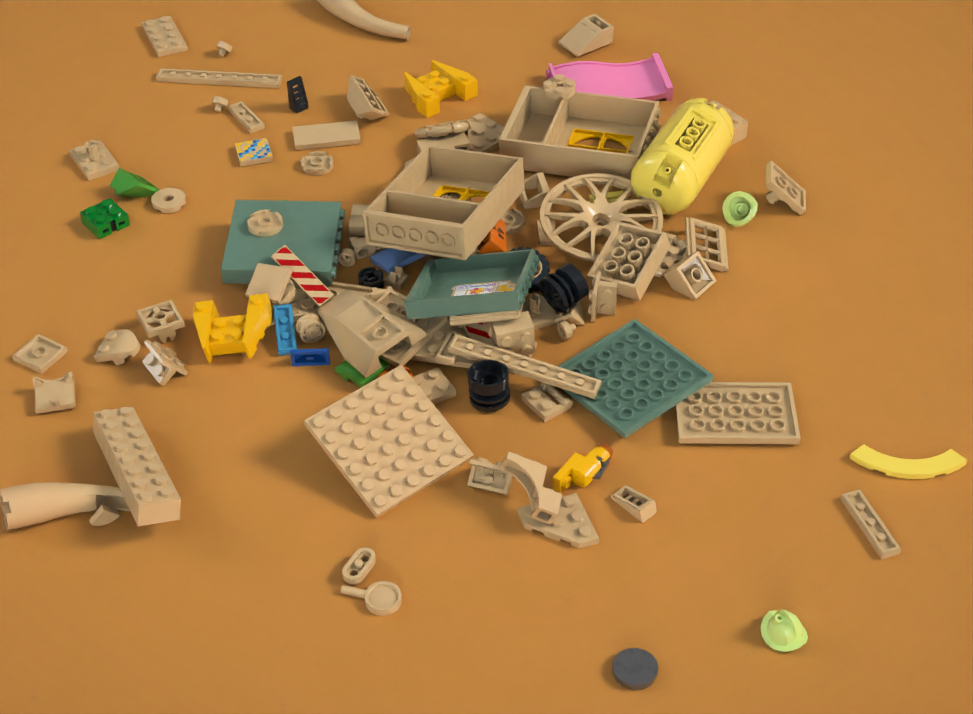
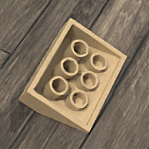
[587,222,670,301]

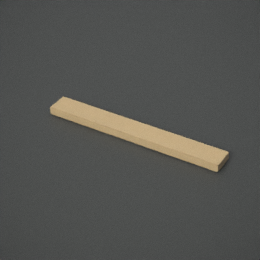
[156,68,282,88]
[448,334,602,399]

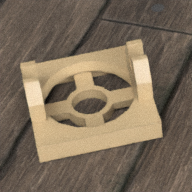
[136,300,185,343]

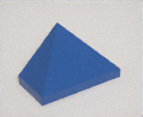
[290,348,330,366]

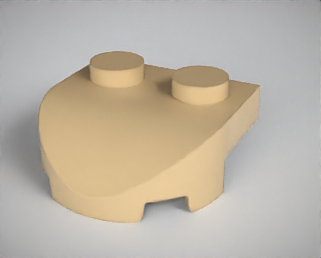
[94,329,141,366]

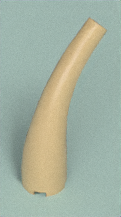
[317,0,411,40]
[0,482,130,530]

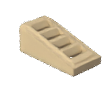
[611,485,657,523]

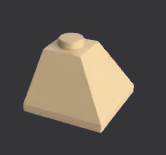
[663,251,717,300]

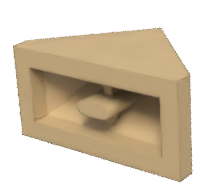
[554,301,585,326]

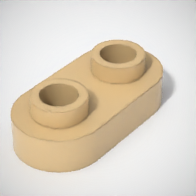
[342,547,376,585]

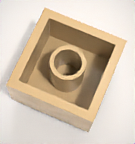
[491,311,535,355]

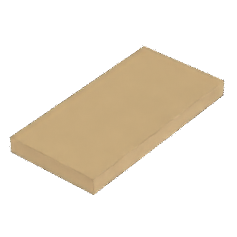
[292,120,361,150]

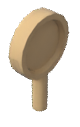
[341,581,402,616]

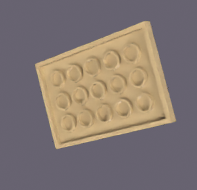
[675,382,801,444]

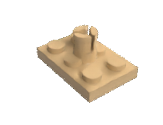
[69,140,120,181]
[765,160,806,215]

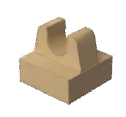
[384,266,409,291]

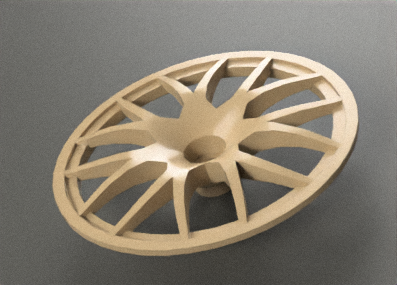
[540,173,663,262]

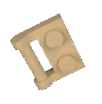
[521,382,573,422]

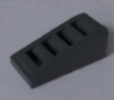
[287,76,309,113]

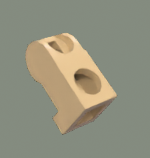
[349,236,384,260]

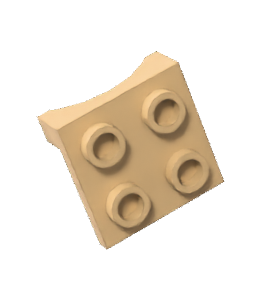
[33,371,76,414]

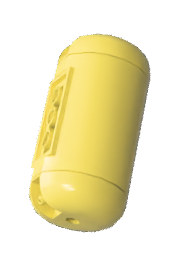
[630,98,735,215]

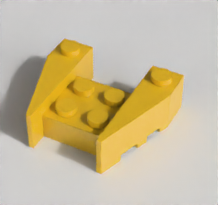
[404,60,478,118]
[193,293,273,364]

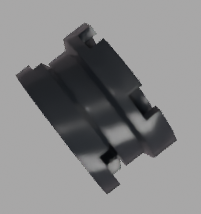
[358,267,384,289]

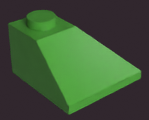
[110,168,160,197]

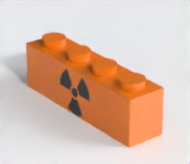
[478,219,506,254]

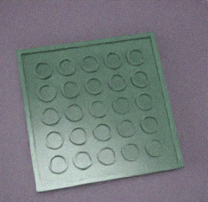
[558,319,713,438]

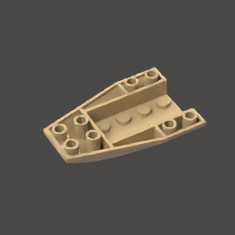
[317,290,427,378]

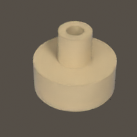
[216,41,233,57]
[211,96,229,112]
[338,248,357,267]
[556,320,576,341]

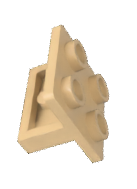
[588,271,618,322]
[142,340,188,386]
[467,457,513,495]

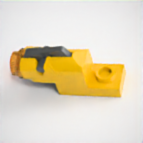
[553,443,613,493]

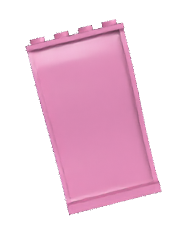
[546,53,673,101]

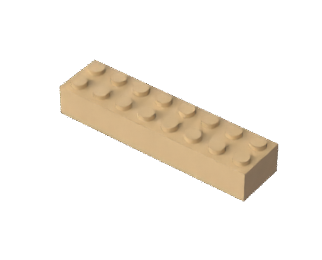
[93,407,181,526]

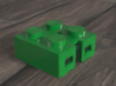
[80,198,130,239]

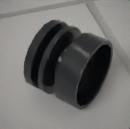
[540,263,589,313]
[468,360,510,412]

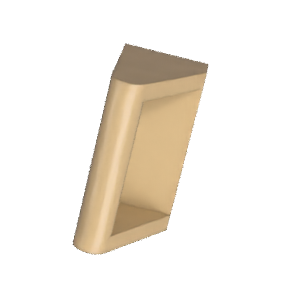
[520,172,550,209]

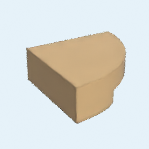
[89,505,120,526]

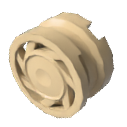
[296,313,325,343]

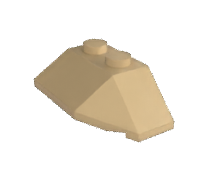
[347,75,389,120]

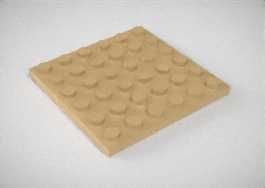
[304,365,474,518]

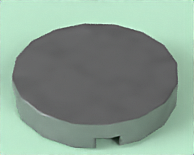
[612,648,658,690]

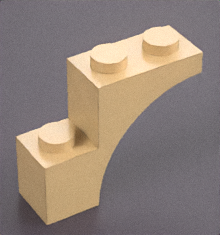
[500,451,562,525]

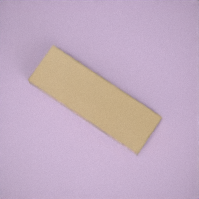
[228,101,265,134]

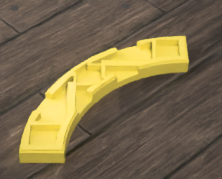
[850,444,967,479]

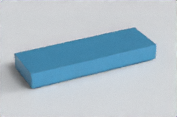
[273,304,297,356]

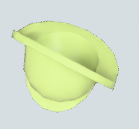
[722,191,758,227]
[761,609,808,652]

